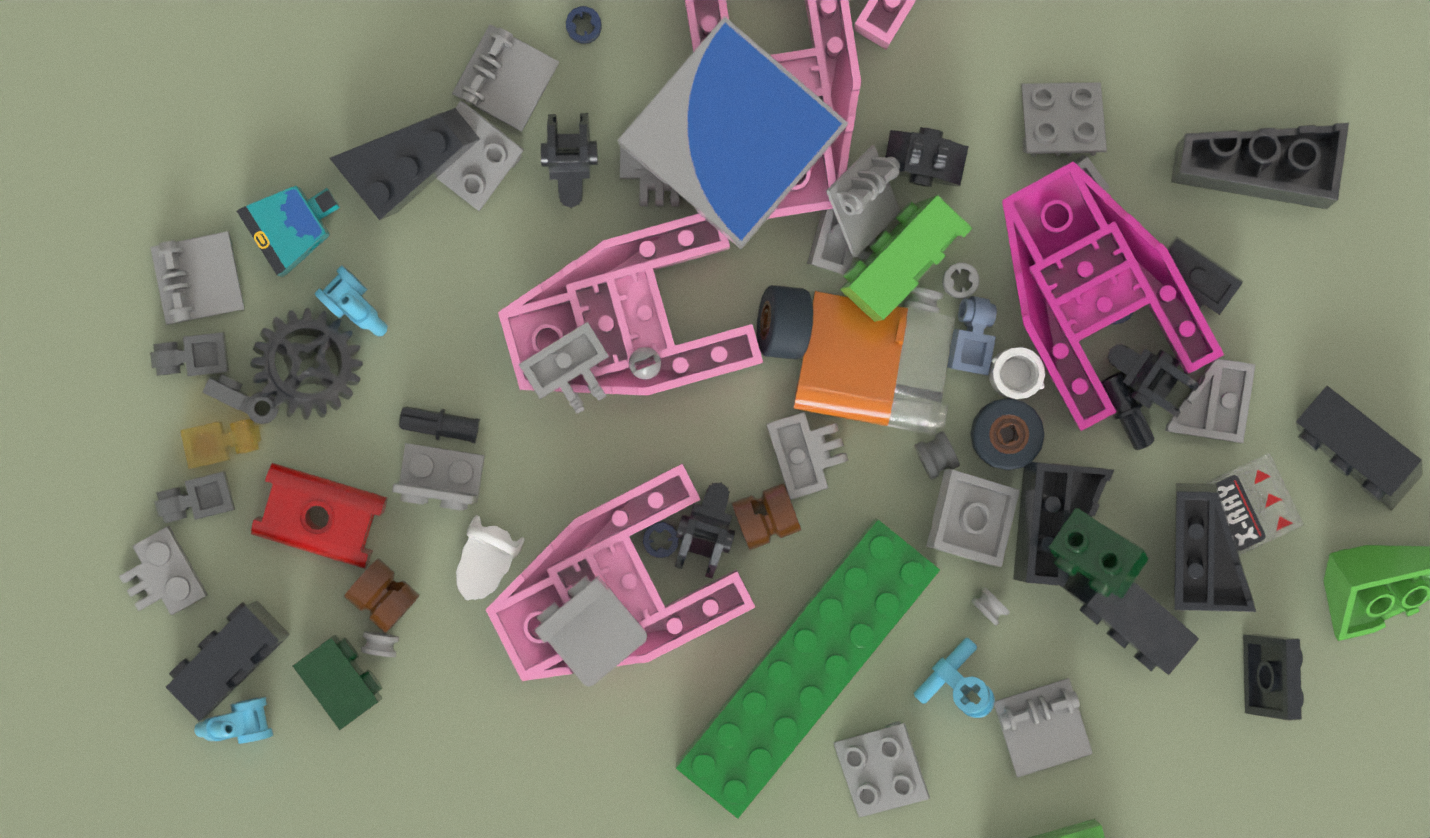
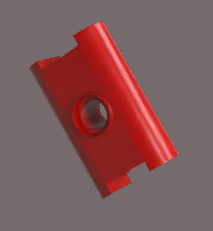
[251,463,387,569]

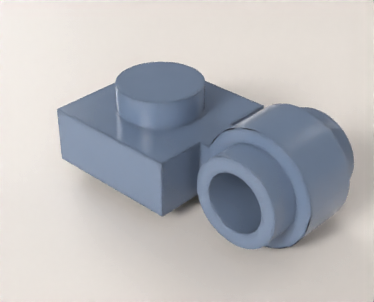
[946,296,997,376]

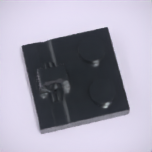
[1243,634,1304,720]

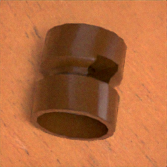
[731,483,802,550]
[344,558,420,634]

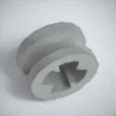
[942,263,979,299]
[904,287,943,313]
[971,587,1010,626]
[361,631,399,657]

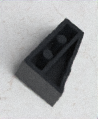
[329,108,480,220]
[1296,386,1423,511]
[1174,483,1256,612]
[166,601,291,721]

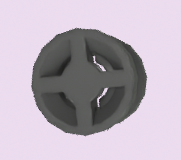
[914,431,960,480]

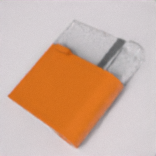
[793,291,955,435]

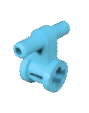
[314,265,388,337]
[914,638,995,718]
[194,697,274,744]

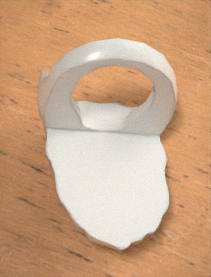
[456,515,524,600]

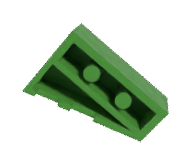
[840,195,973,322]

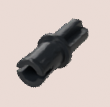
[1101,371,1155,450]
[399,406,480,444]

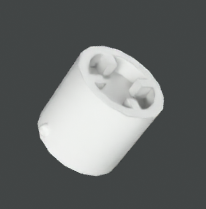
[989,347,1045,399]

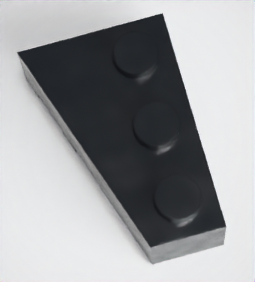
[1013,462,1114,586]
[1061,572,1199,675]

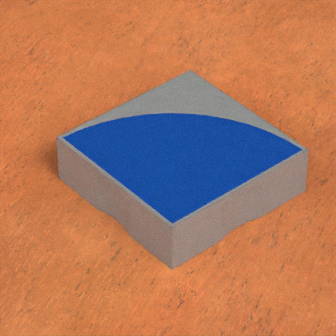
[618,16,848,249]

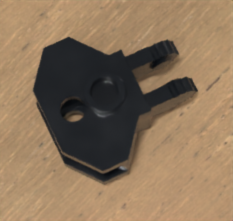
[541,113,598,209]
[885,127,969,187]
[1107,344,1200,418]
[674,482,736,579]

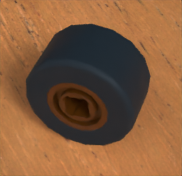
[756,285,813,360]
[970,398,1045,470]

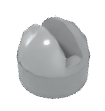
[629,347,661,380]

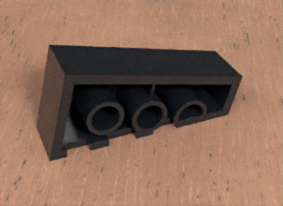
[1171,122,1349,209]

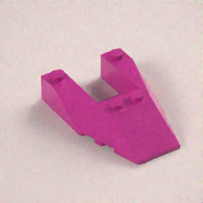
[1002,161,1224,431]

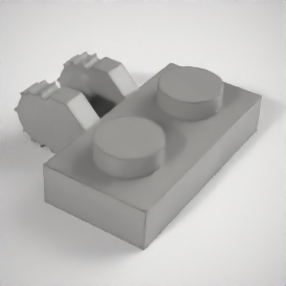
[518,322,609,414]

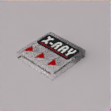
[1206,453,1304,555]

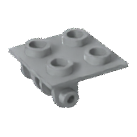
[452,24,560,132]
[1021,82,1107,157]
[437,100,524,211]
[826,145,900,257]
[150,231,244,325]
[994,678,1093,778]
[834,721,930,818]

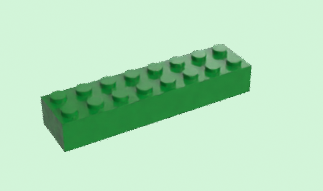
[676,518,940,819]

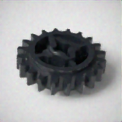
[250,308,363,420]

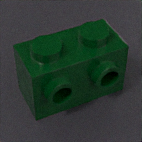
[1049,508,1149,599]
[293,634,383,730]

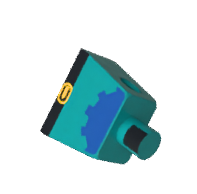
[236,186,340,277]

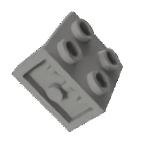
[392,443,485,511]

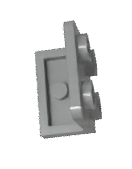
[534,575,647,686]

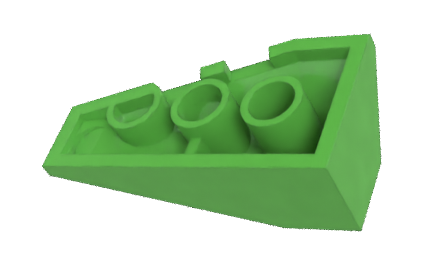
[1323,545,1430,641]

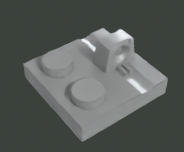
[926,469,1020,567]

